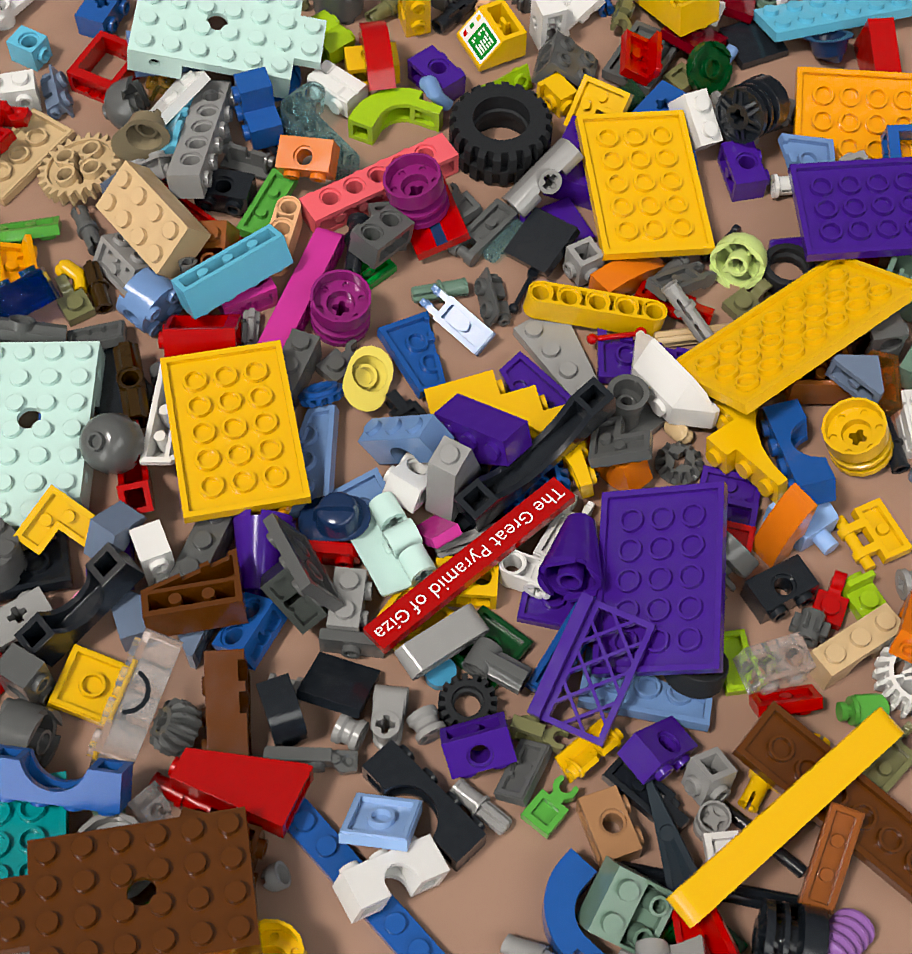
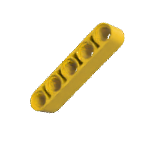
[523,281,668,337]

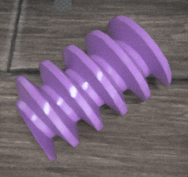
[828,908,875,954]

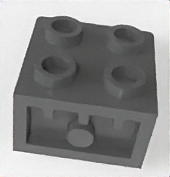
[532,31,598,87]

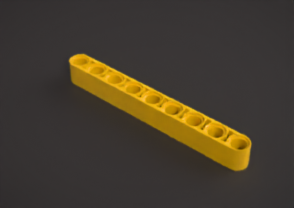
[666,706,905,928]

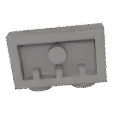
[93,232,152,296]

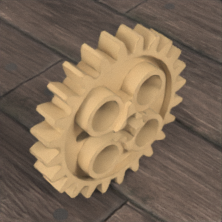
[37,132,125,206]

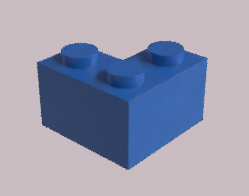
[231,67,284,150]

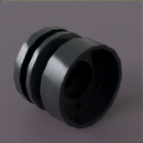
[716,74,790,144]
[751,898,829,954]

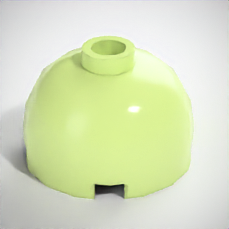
[709,232,768,290]

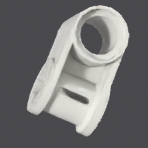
[498,550,551,600]

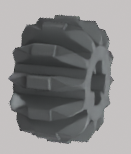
[149,698,202,757]

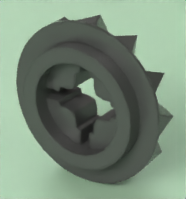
[655,440,704,485]

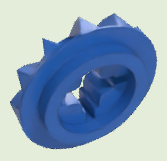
[298,381,344,408]

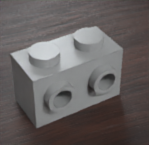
[326,566,373,632]

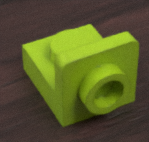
[840,569,888,621]

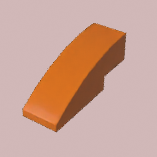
[588,257,666,296]
[752,483,818,568]

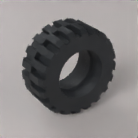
[449,81,553,186]

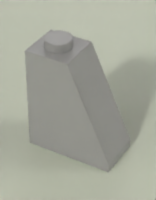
[425,435,483,522]

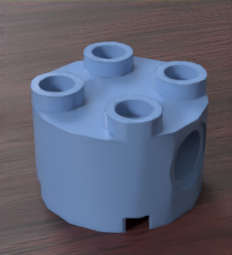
[116,267,182,337]

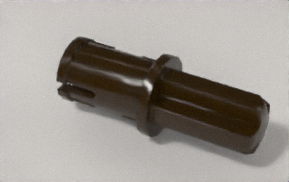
[83,260,114,314]

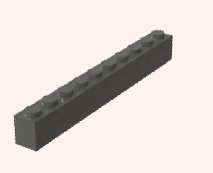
[168,328,322,578]

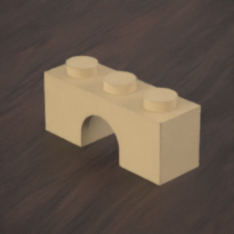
[803,602,901,691]

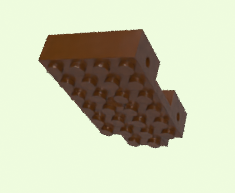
[0,807,263,954]

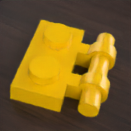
[836,498,912,572]

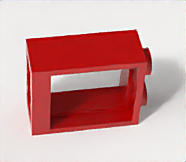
[66,30,141,103]
[158,314,242,357]

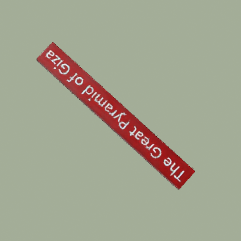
[363,477,575,654]

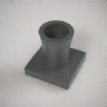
[607,374,665,435]

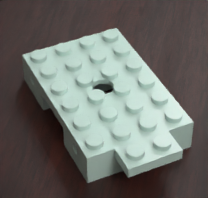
[127,0,327,99]
[0,341,105,531]

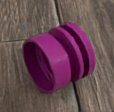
[383,152,450,230]
[310,269,371,347]

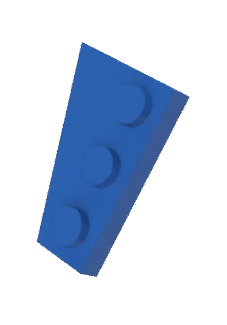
[377,311,446,399]

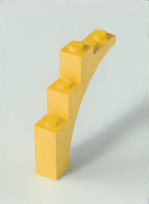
[424,369,598,499]
[705,400,788,504]

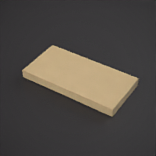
[0,108,76,206]

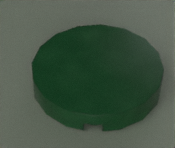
[686,41,733,95]

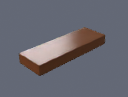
[797,801,865,915]

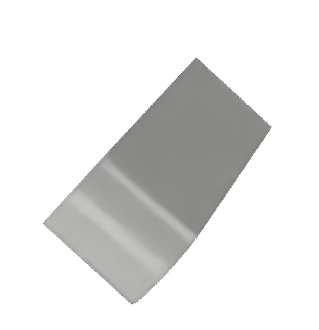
[394,603,490,681]

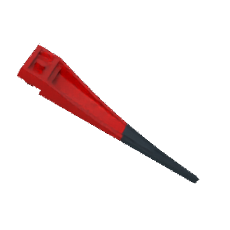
[646,780,740,954]

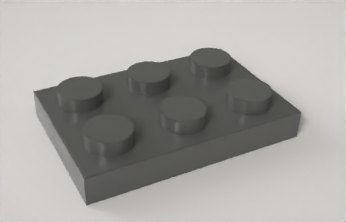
[601,20,680,96]
[262,513,344,613]

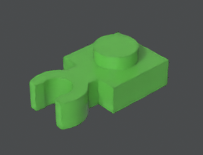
[520,775,579,839]

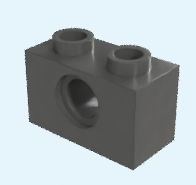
[0,642,56,706]

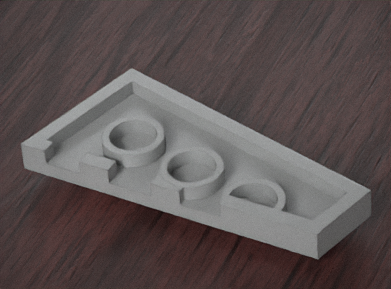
[513,318,598,396]

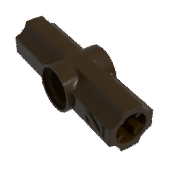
[113,341,150,429]

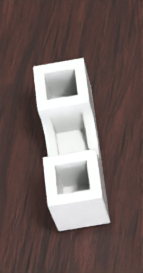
[332,834,450,923]

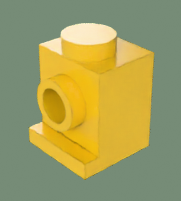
[536,72,577,118]

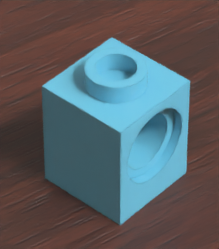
[6,25,52,72]

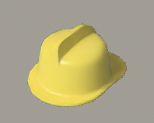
[342,345,394,412]

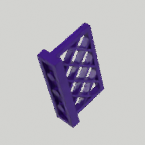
[527,592,657,748]

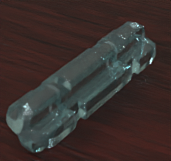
[483,219,524,263]

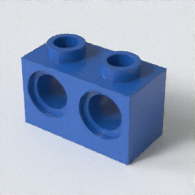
[212,592,288,671]

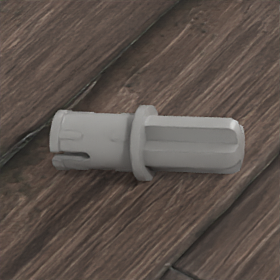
[450,778,512,835]

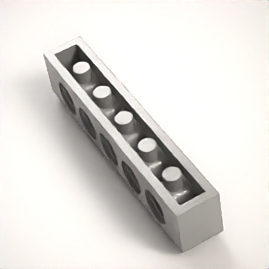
[166,80,238,199]

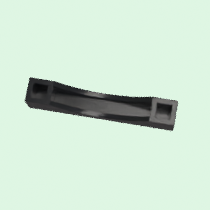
[454,376,616,532]

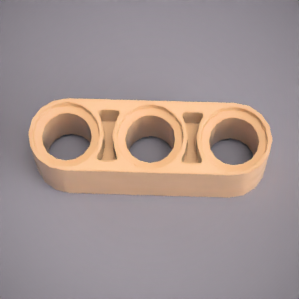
[270,196,303,277]

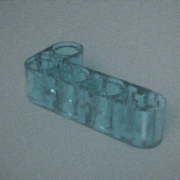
[280,81,360,181]

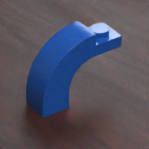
[542,848,604,954]

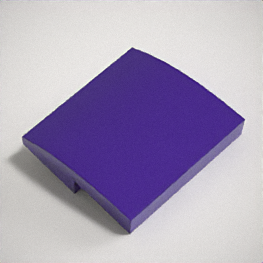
[699,465,760,526]

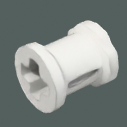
[770,174,792,198]

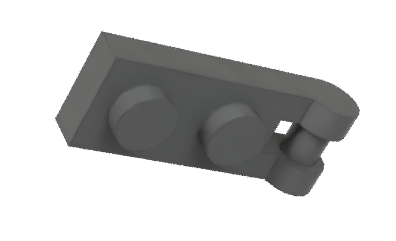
[448,198,519,267]

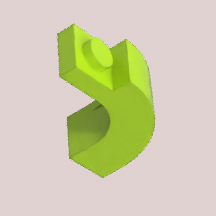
[348,88,443,146]

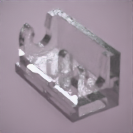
[127,781,174,823]

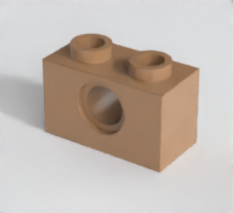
[575,785,644,869]

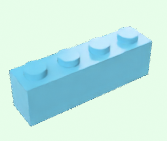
[171,224,294,320]

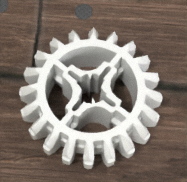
[872,641,912,719]

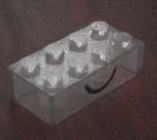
[86,628,183,767]

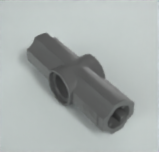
[0,314,67,342]

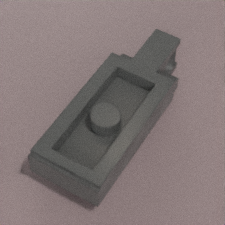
[263,746,358,775]

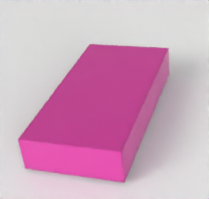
[416,515,462,549]

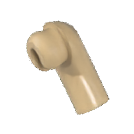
[664,420,693,444]

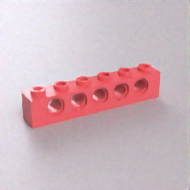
[299,133,459,233]

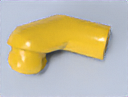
[55,259,87,293]

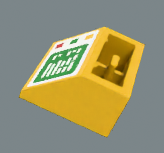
[456,0,527,72]

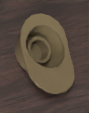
[111,109,170,161]

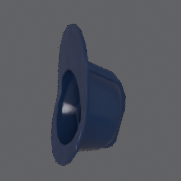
[802,30,854,64]
[298,492,371,541]

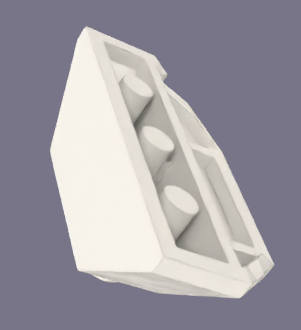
[631,330,720,429]
[139,364,175,465]

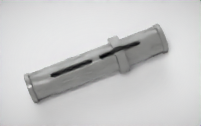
[661,279,714,343]

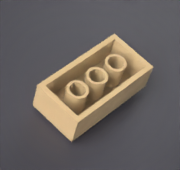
[95,160,211,279]

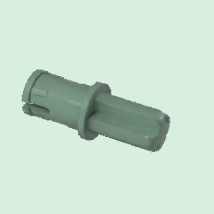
[411,277,469,304]

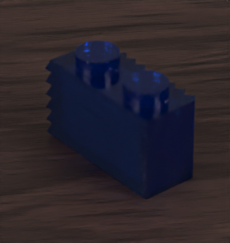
[0,265,61,317]

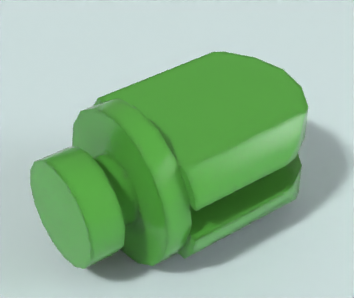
[835,693,890,727]

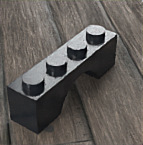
[14,542,145,667]
[362,739,487,872]

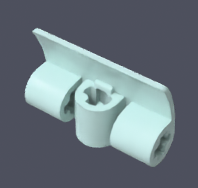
[350,492,437,597]

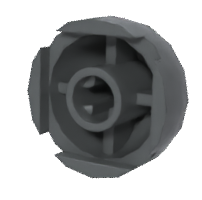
[102,76,151,129]
[79,412,144,474]

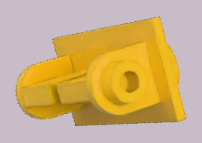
[554,718,624,783]

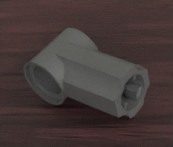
[461,636,532,695]

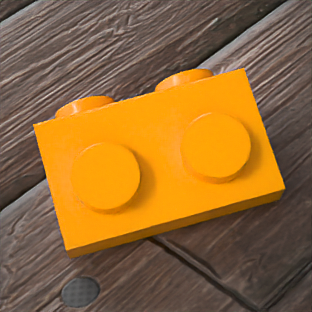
[0,234,42,295]

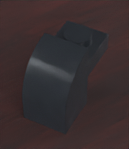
[256,673,308,747]

